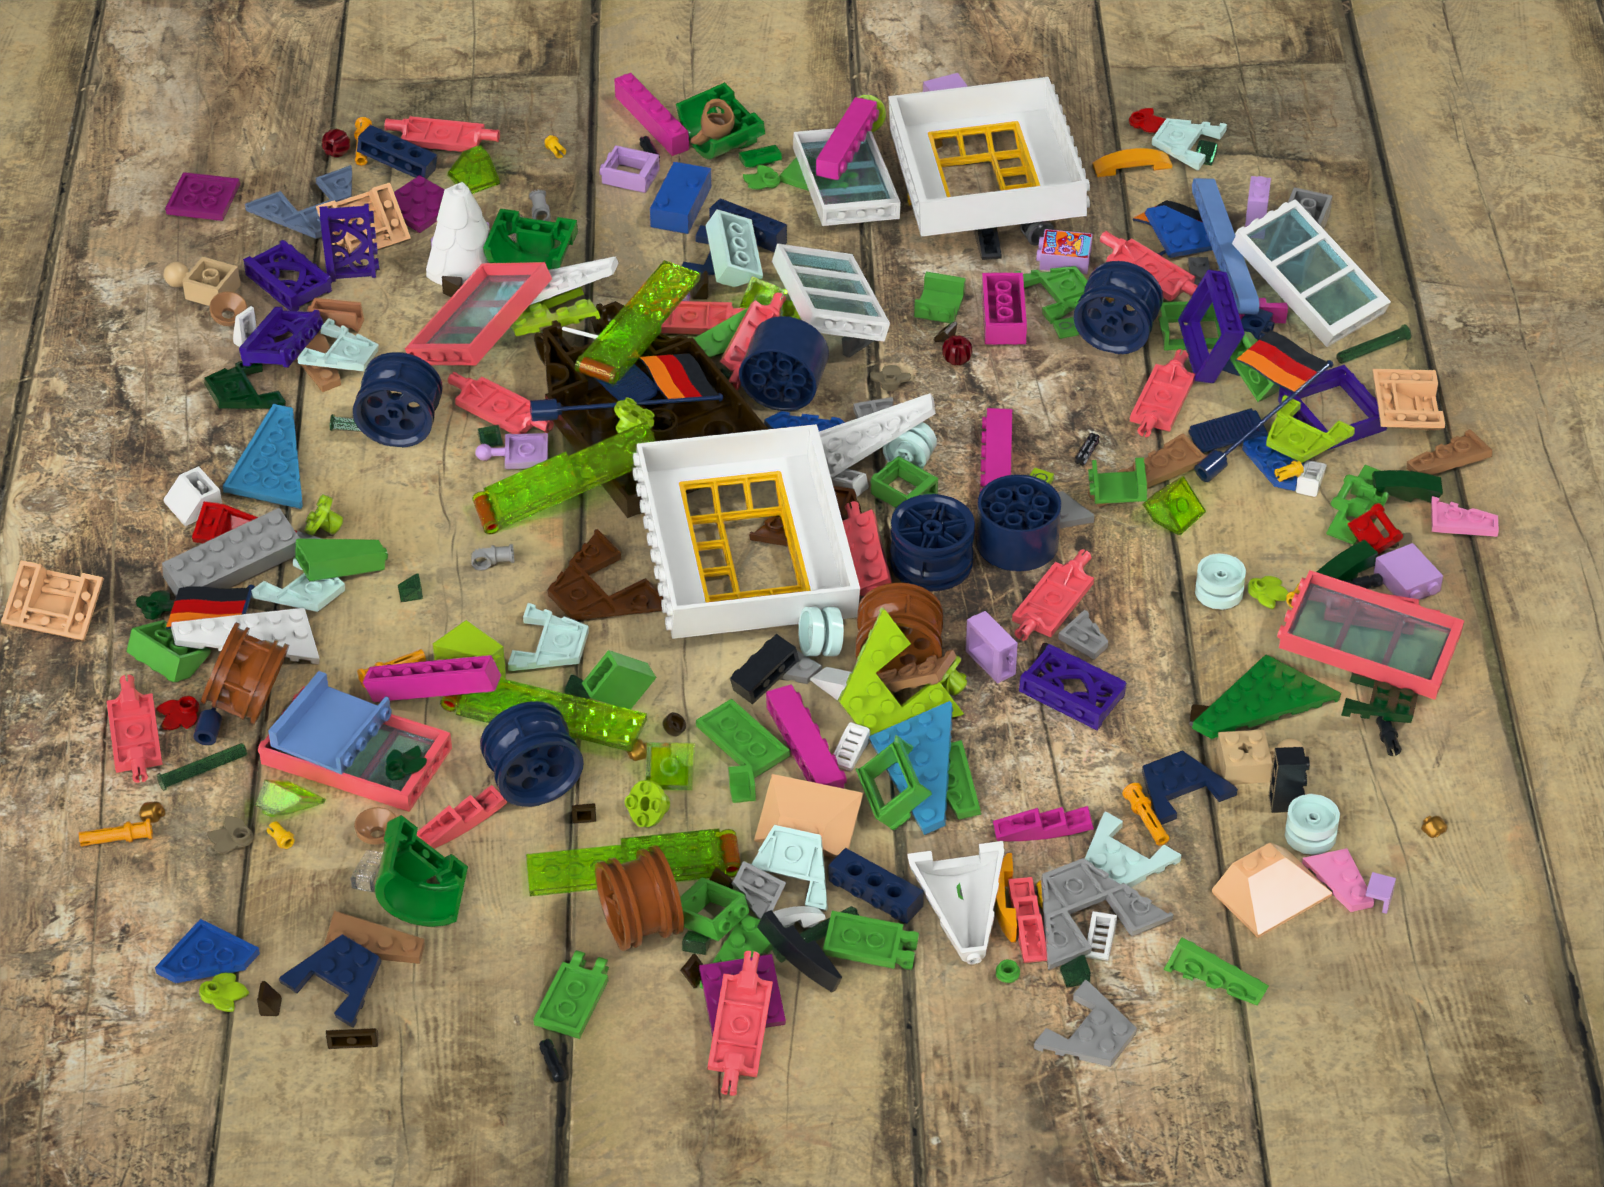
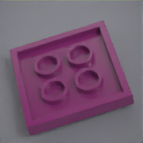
[165,172,240,221]
[394,175,445,233]
[699,954,786,1036]

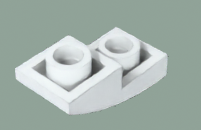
[773,906,826,928]

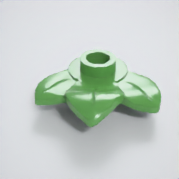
[743,165,780,190]

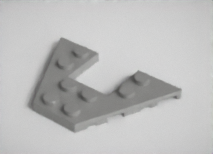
[1041,858,1174,970]

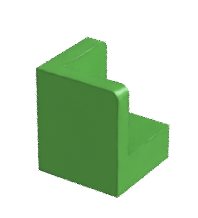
[728,764,756,803]

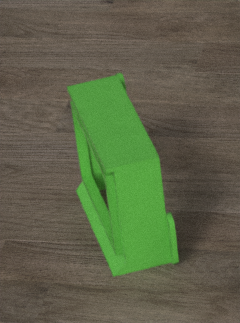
[1158,301,1221,351]
[856,735,932,830]

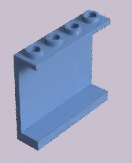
[268,671,392,775]

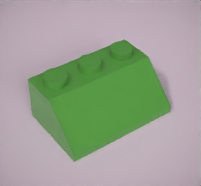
[1230,331,1280,402]
[126,620,211,682]

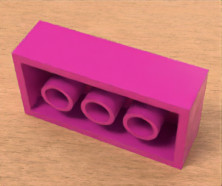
[981,273,1027,345]

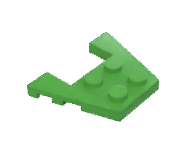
[1014,266,1088,324]

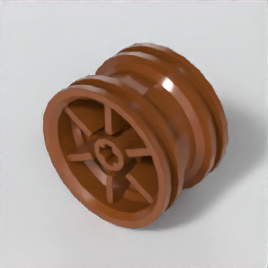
[595,845,684,951]

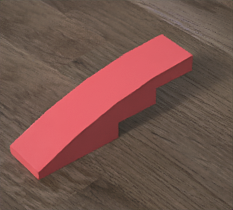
[417,784,508,848]
[1008,877,1047,963]

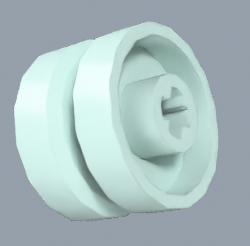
[883,422,937,469]
[1195,553,1246,610]
[798,607,844,656]
[1285,794,1340,855]

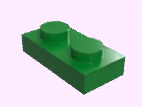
[739,145,782,168]

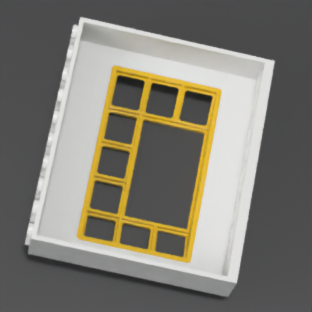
[888,77,1090,237]
[633,424,860,639]

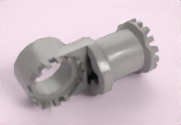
[529,189,551,222]
[471,544,515,570]

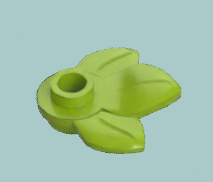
[1248,576,1289,609]
[199,973,249,1012]

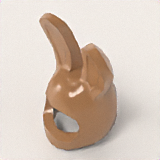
[691,99,735,145]

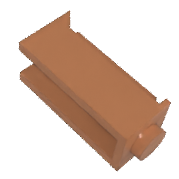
[307,298,364,333]

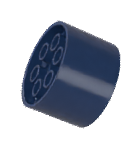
[739,316,829,411]
[976,475,1061,571]

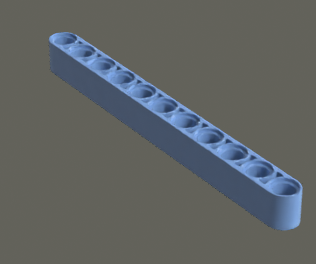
[1192,178,1259,314]

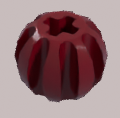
[322,129,350,158]
[942,335,973,366]

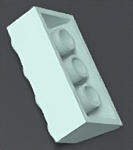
[705,209,763,287]

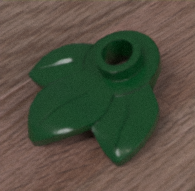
[136,590,175,620]
[385,745,427,781]

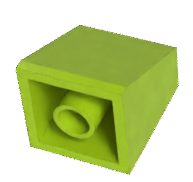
[433,620,506,684]

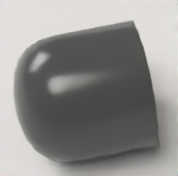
[1020,220,1054,246]

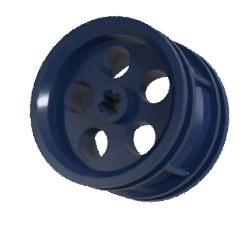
[1074,261,1163,354]
[352,352,443,448]
[480,701,584,807]

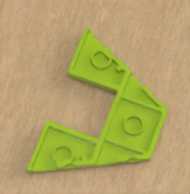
[510,286,600,337]
[838,608,964,736]

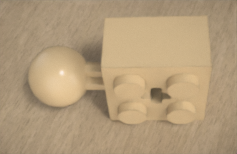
[163,257,241,306]
[1216,730,1305,785]

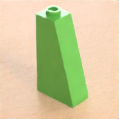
[295,539,388,582]

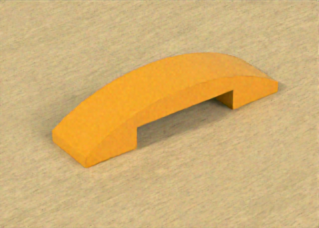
[1092,148,1172,177]
[994,853,1017,942]

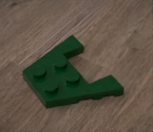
[204,361,286,409]
[1341,672,1418,723]

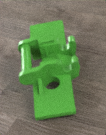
[1326,465,1389,545]

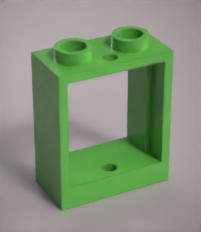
[870,456,938,508]
[680,877,750,941]

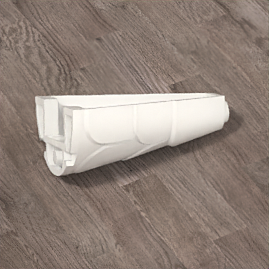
[426,182,490,285]
[907,841,1004,965]

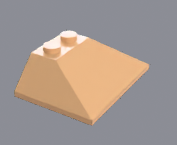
[316,183,411,257]
[1372,369,1445,430]
[1,560,104,641]
[754,774,863,858]
[1212,843,1332,938]

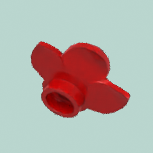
[1129,108,1166,133]
[156,696,200,730]

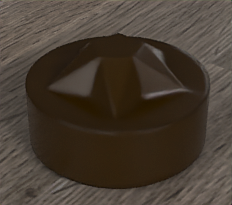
[663,712,686,736]

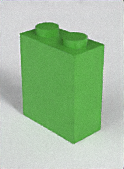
[582,650,657,711]

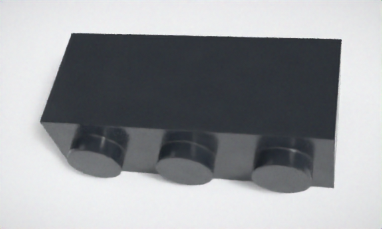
[730,634,799,704]
[1268,747,1310,813]

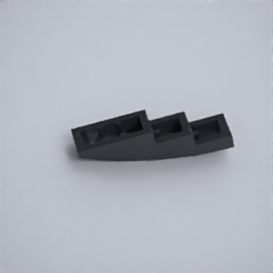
[974,227,1002,260]
[757,910,842,992]

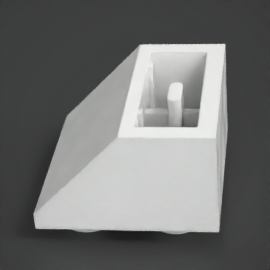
[164,466,222,526]

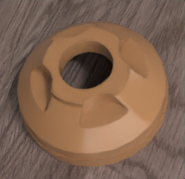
[210,292,247,326]
[354,807,396,845]

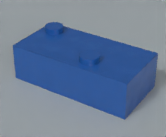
[650,162,712,234]

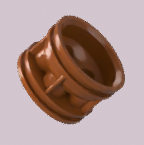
[855,583,943,674]
[201,622,290,725]

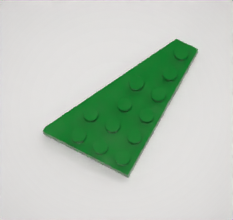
[1192,654,1341,739]

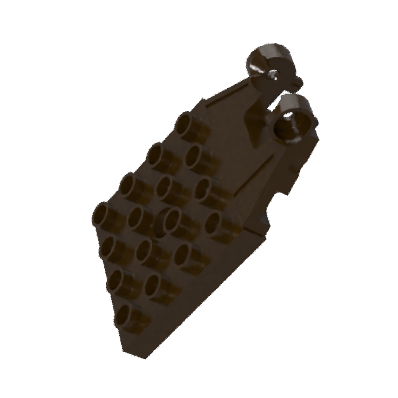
[534,301,768,518]

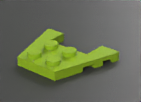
[1266,395,1355,463]

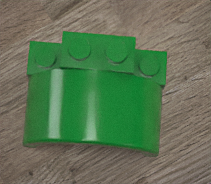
[676,82,765,160]
[483,208,578,270]
[375,815,468,927]

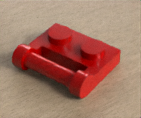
[1347,503,1403,554]

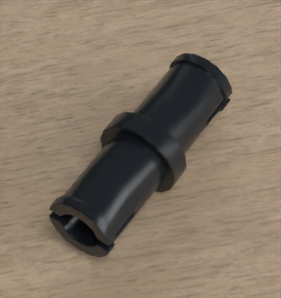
[1376,716,1402,756]

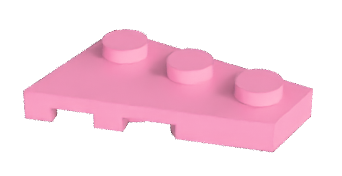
[1431,496,1499,537]
[1302,848,1374,912]

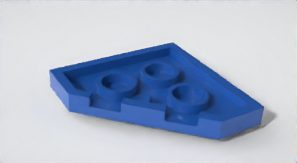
[1145,205,1213,258]
[764,411,845,432]
[1242,434,1305,491]
[155,919,260,983]

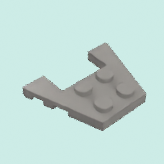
[1034,980,1137,1067]

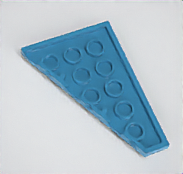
[223,404,303,509]
[869,701,953,835]

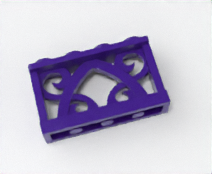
[319,204,380,282]
[243,240,332,311]
[239,307,323,368]
[1019,644,1127,731]

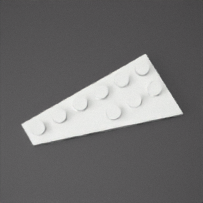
[490,256,618,317]
[819,393,936,478]
[171,608,320,664]

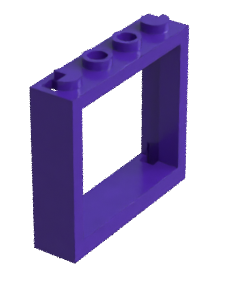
[1178,270,1245,383]
[1278,365,1387,451]

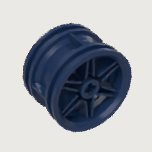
[890,494,975,591]

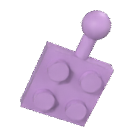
[475,433,548,469]

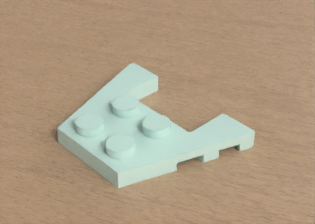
[1152,118,1227,170]
[298,318,379,371]
[251,558,345,612]
[508,603,589,671]
[1085,811,1181,887]
[736,825,828,911]

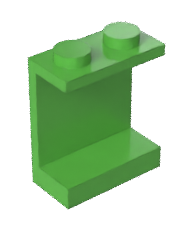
[914,271,966,323]
[1088,457,1147,504]

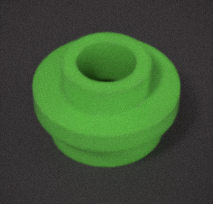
[996,959,1020,983]

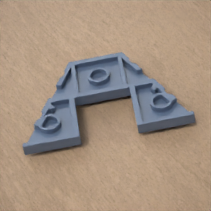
[245,165,352,239]

